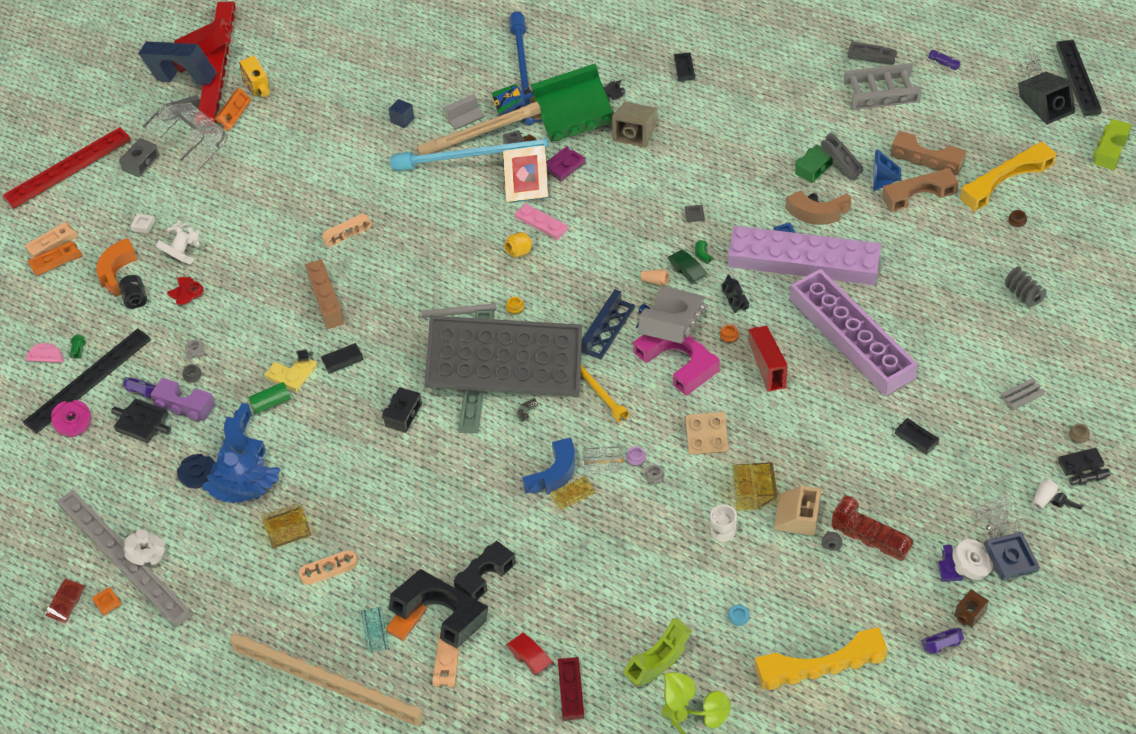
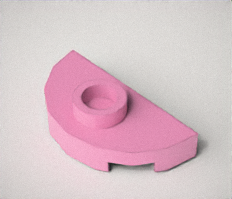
[26,342,64,363]

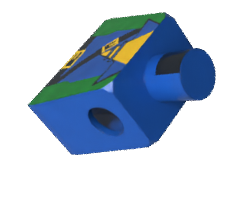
[492,84,534,116]

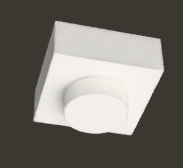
[130,214,155,234]

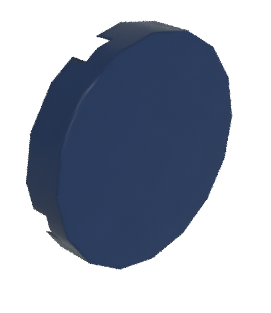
[177,454,215,489]

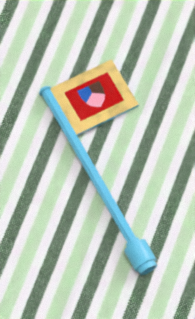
[390,138,549,202]

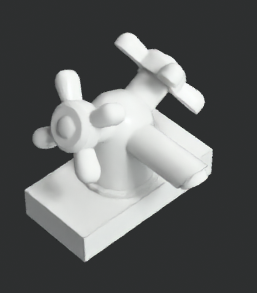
[156,220,200,265]

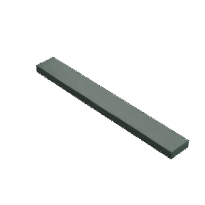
[458,310,495,434]

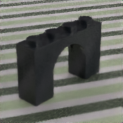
[388,569,489,649]

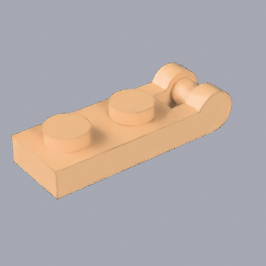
[24,222,78,258]
[433,632,460,687]

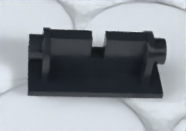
[603,80,625,102]
[721,274,750,313]

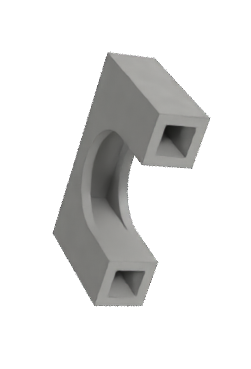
[638,286,706,344]

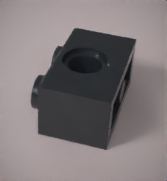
[382,387,422,433]

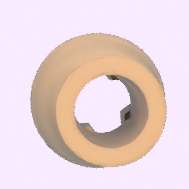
[641,269,669,287]

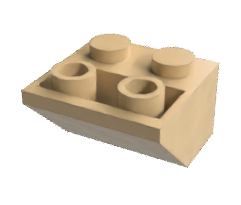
[774,486,822,536]

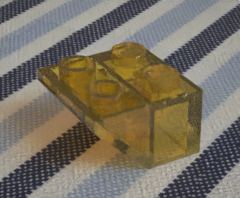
[732,462,778,511]
[261,503,311,549]

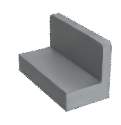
[444,94,485,130]

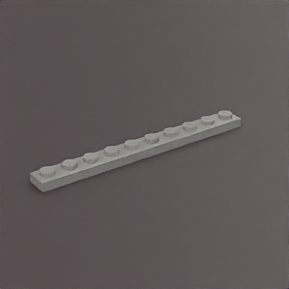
[57,490,192,628]

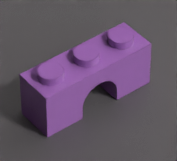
[150,378,215,421]

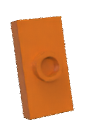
[385,605,427,641]

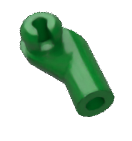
[695,240,713,264]

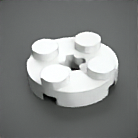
[123,529,165,565]
[953,539,993,580]

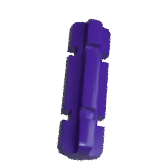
[928,50,961,70]

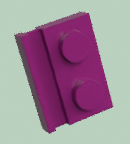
[546,146,585,181]

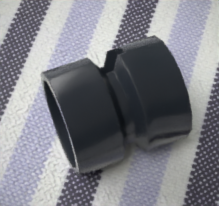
[119,275,148,310]

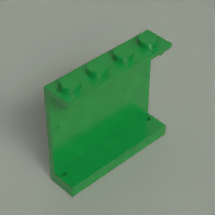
[531,63,614,142]

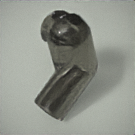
[516,398,538,422]

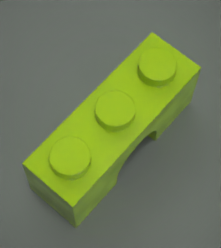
[1092,118,1132,170]

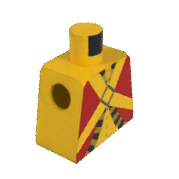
[239,55,270,97]

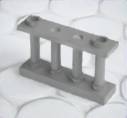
[844,63,922,110]

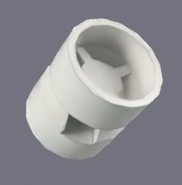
[710,504,737,542]

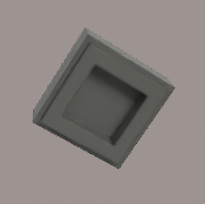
[685,205,705,222]

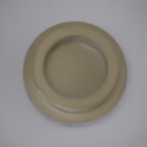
[1069,423,1090,443]

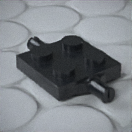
[111,398,171,443]

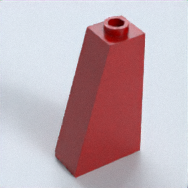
[172,18,232,72]
[748,325,788,392]

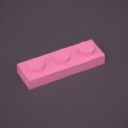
[514,203,568,240]

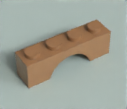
[890,131,967,175]
[882,168,959,212]
[305,259,344,329]

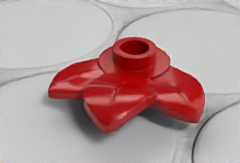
[167,277,204,305]

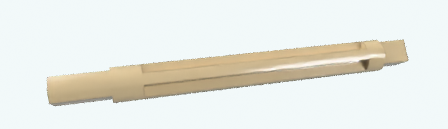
[417,102,541,155]

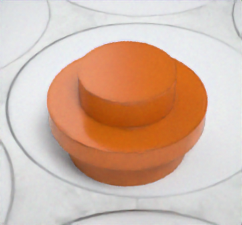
[720,325,739,343]

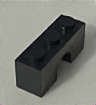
[453,540,516,600]

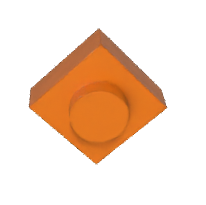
[92,587,121,616]

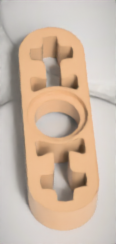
[322,214,372,247]
[299,550,358,585]

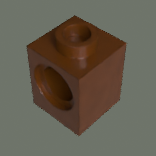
[954,589,989,628]

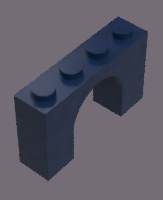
[138,41,217,85]

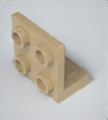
[684,412,728,454]

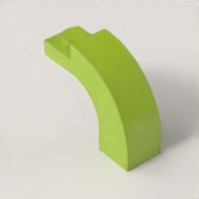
[623,617,692,686]

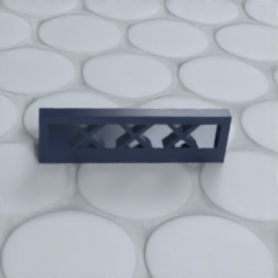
[581,289,635,360]

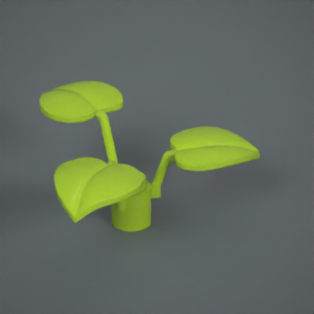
[662,672,731,734]

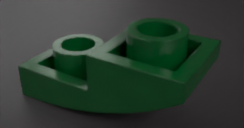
[667,249,707,284]

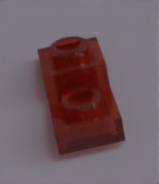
[45,578,85,623]

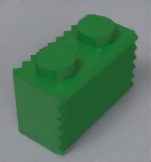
[795,144,834,183]

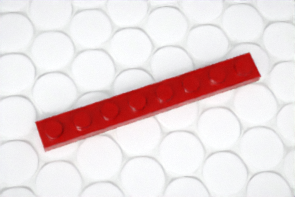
[2,127,130,209]

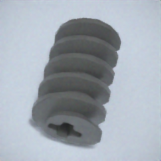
[1005,266,1047,307]

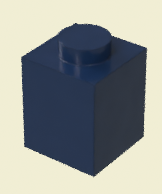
[389,99,414,129]

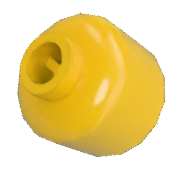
[504,232,532,258]

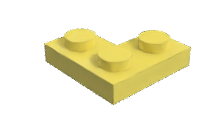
[264,359,318,392]

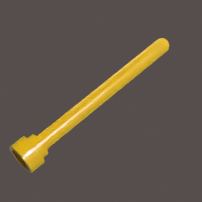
[580,365,630,422]

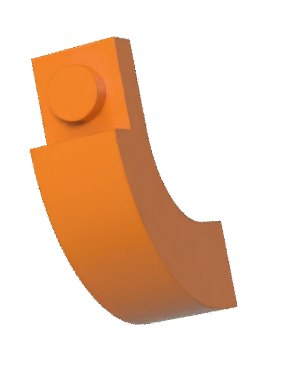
[96,238,137,297]

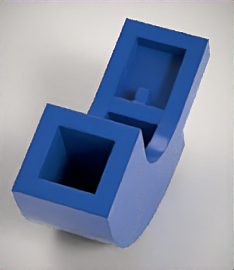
[224,403,266,458]
[522,437,575,495]

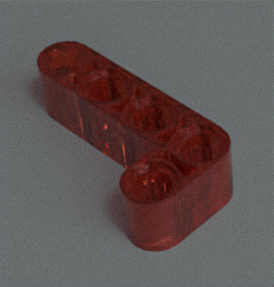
[831,495,914,561]

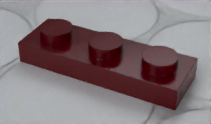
[558,657,585,721]

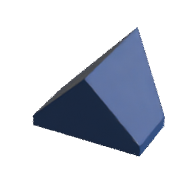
[873,149,901,192]

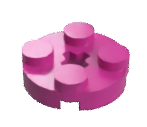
[51,400,92,437]

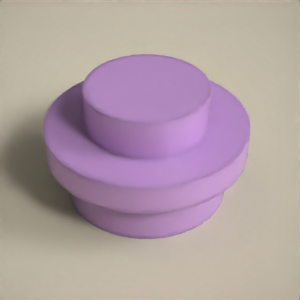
[626,446,646,465]

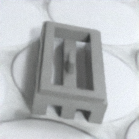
[1001,378,1045,411]

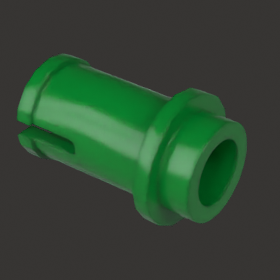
[69,335,86,359]

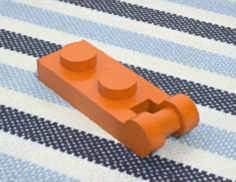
[214,87,251,131]
[27,241,82,276]

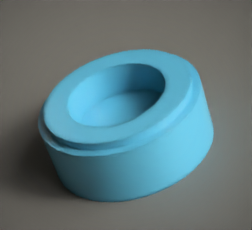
[728,605,750,626]

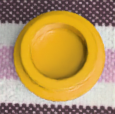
[506,297,524,314]

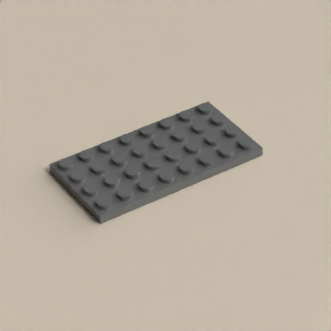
[424,315,582,397]

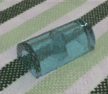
[361,606,389,652]

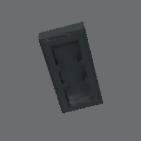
[674,52,695,81]
[321,343,364,374]
[895,418,939,455]

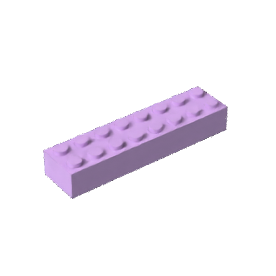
[728,226,881,285]
[790,269,918,396]

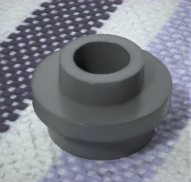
[182,364,202,382]
[822,532,843,551]

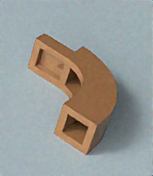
[785,190,852,225]

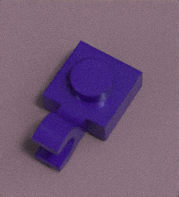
[938,545,963,582]

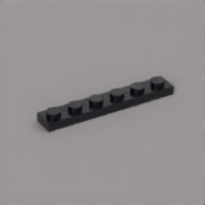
[1056,40,1102,116]

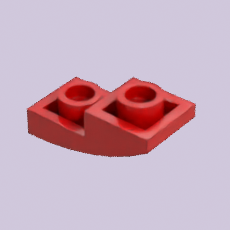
[506,632,553,676]

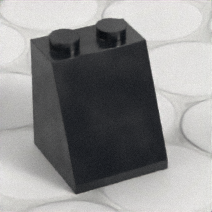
[1018,71,1075,125]

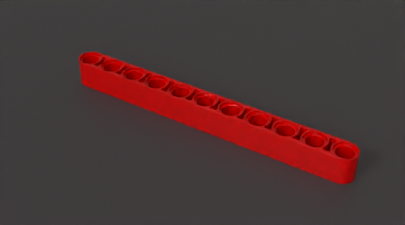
[197,1,236,129]

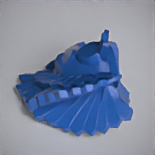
[202,438,281,503]

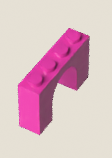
[633,334,720,396]

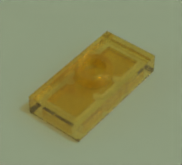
[550,476,595,510]

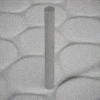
[422,303,496,318]

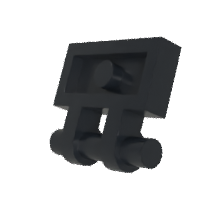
[1058,447,1111,485]

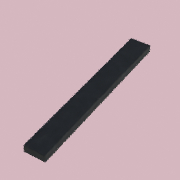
[23,328,151,434]

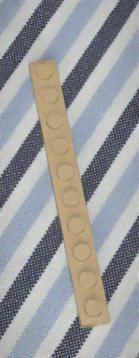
[230,634,423,727]

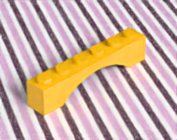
[960,141,1057,212]
[754,627,888,690]

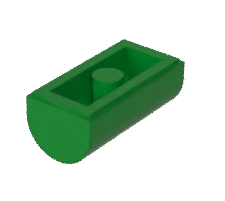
[248,382,291,415]

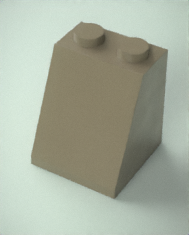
[612,102,658,147]

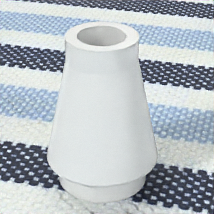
[1032,479,1058,510]

